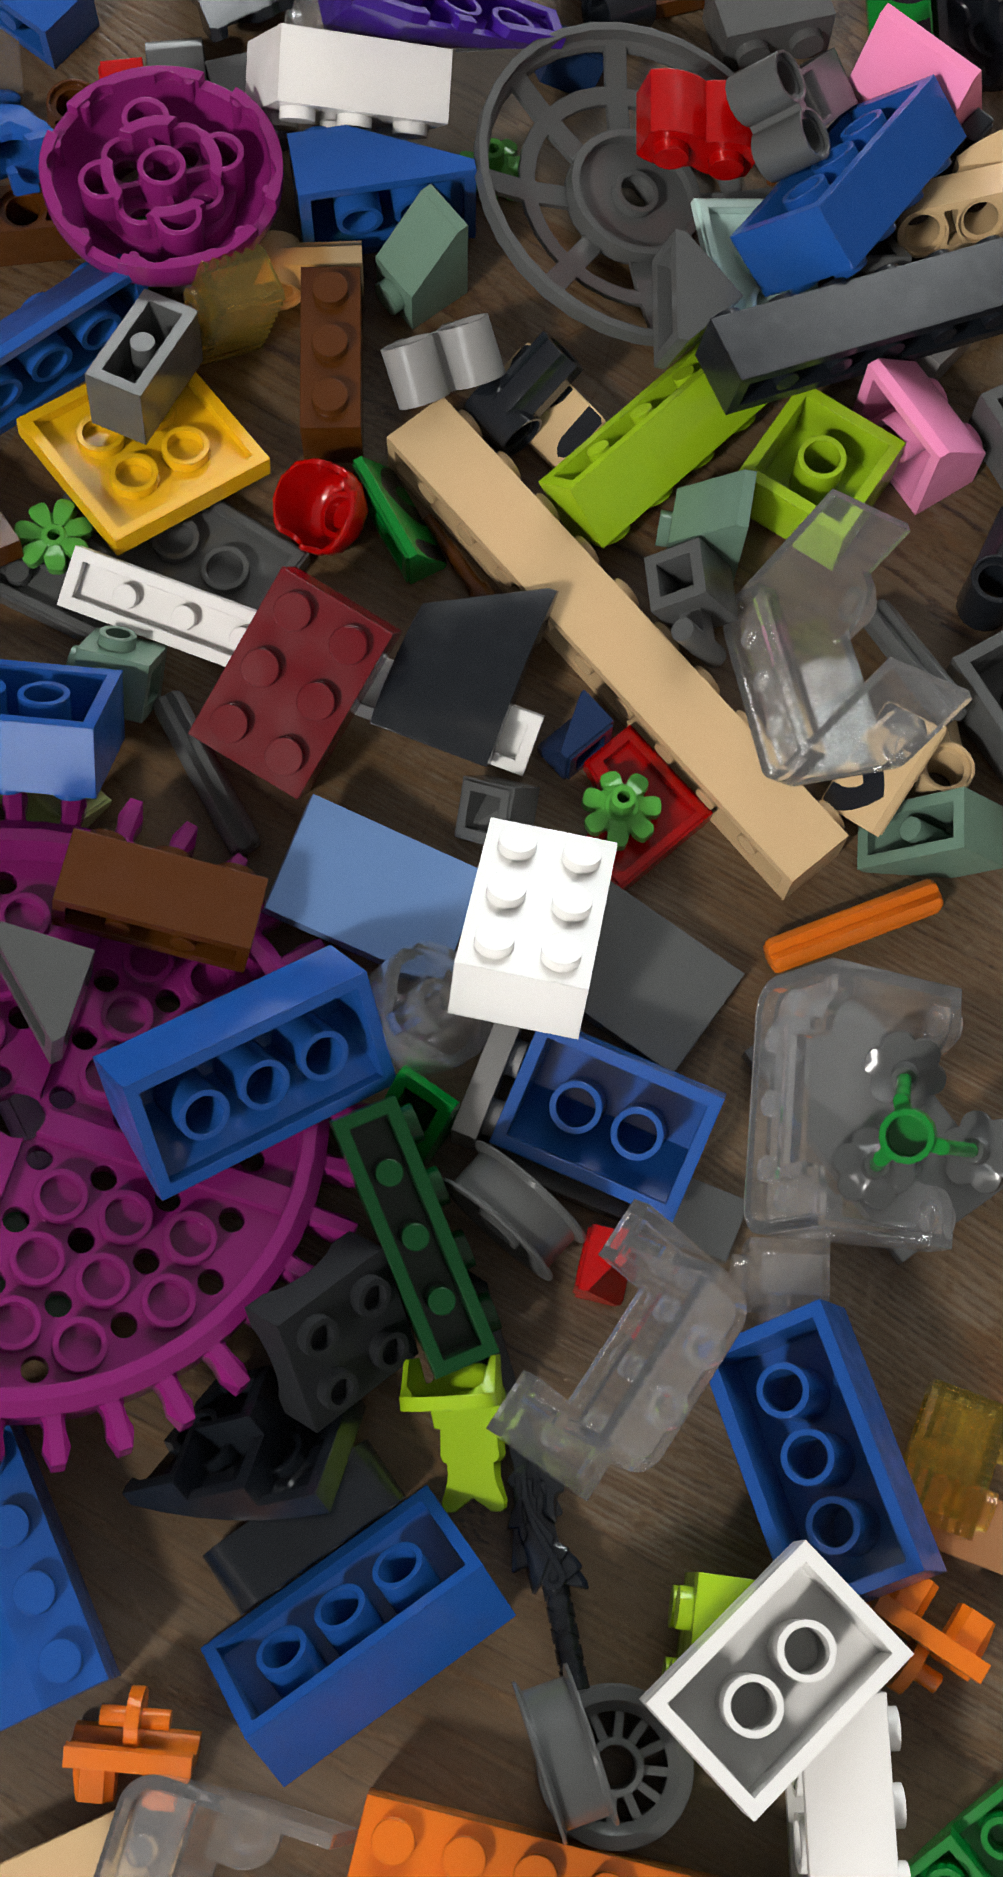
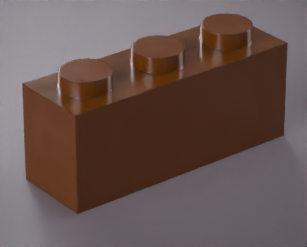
[300,267,364,463]
[51,828,269,973]

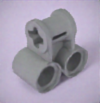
[380,313,506,410]

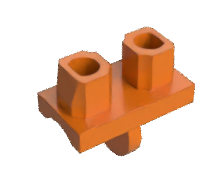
[866,1579,996,1695]
[62,1685,202,1811]

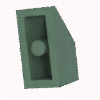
[374,184,468,330]
[655,469,757,581]
[857,786,1003,878]

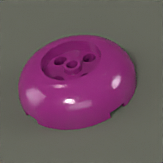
[39,65,284,288]

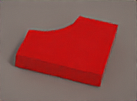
[583,725,713,891]

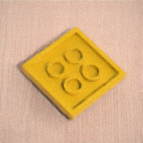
[16,372,271,556]

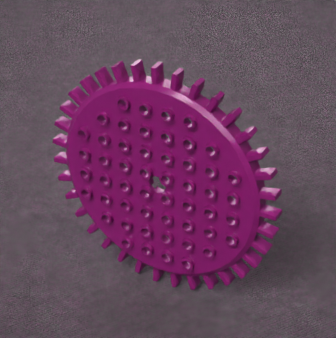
[0,792,370,1473]

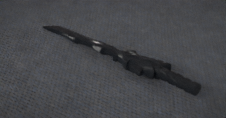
[467,1270,590,1691]

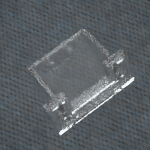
[486,1199,747,1501]

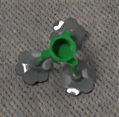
[832,1030,1003,1210]

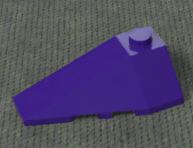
[318,0,566,49]

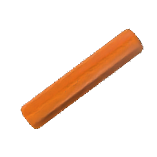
[763,879,944,973]

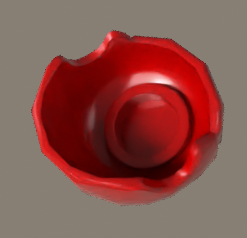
[272,458,369,556]

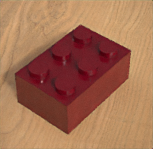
[188,566,403,800]

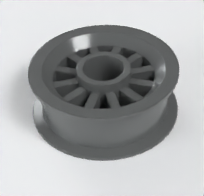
[443,1141,587,1281]
[511,1662,620,1845]
[536,1683,694,1851]

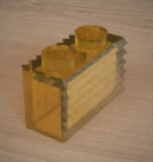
[183,244,286,367]
[903,1379,1003,1541]

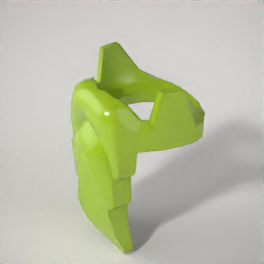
[399,1354,510,1513]

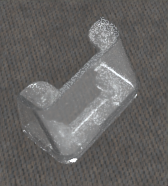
[744,957,963,1252]

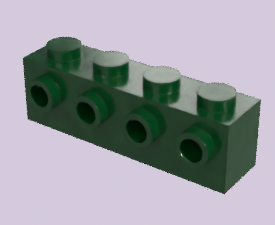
[329,1095,502,1379]

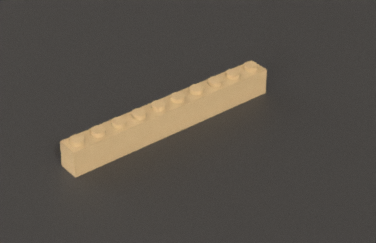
[387,397,849,901]

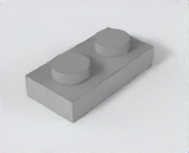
[451,1023,530,1151]

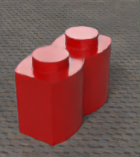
[636,68,755,181]

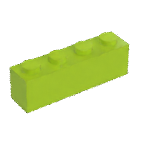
[538,341,767,548]

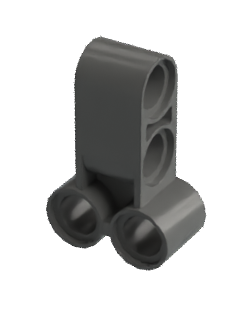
[725,47,858,183]

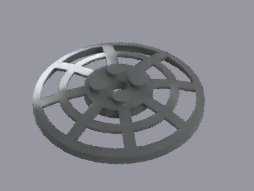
[473,22,780,346]

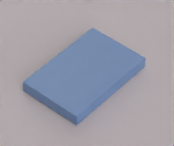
[261,794,478,989]

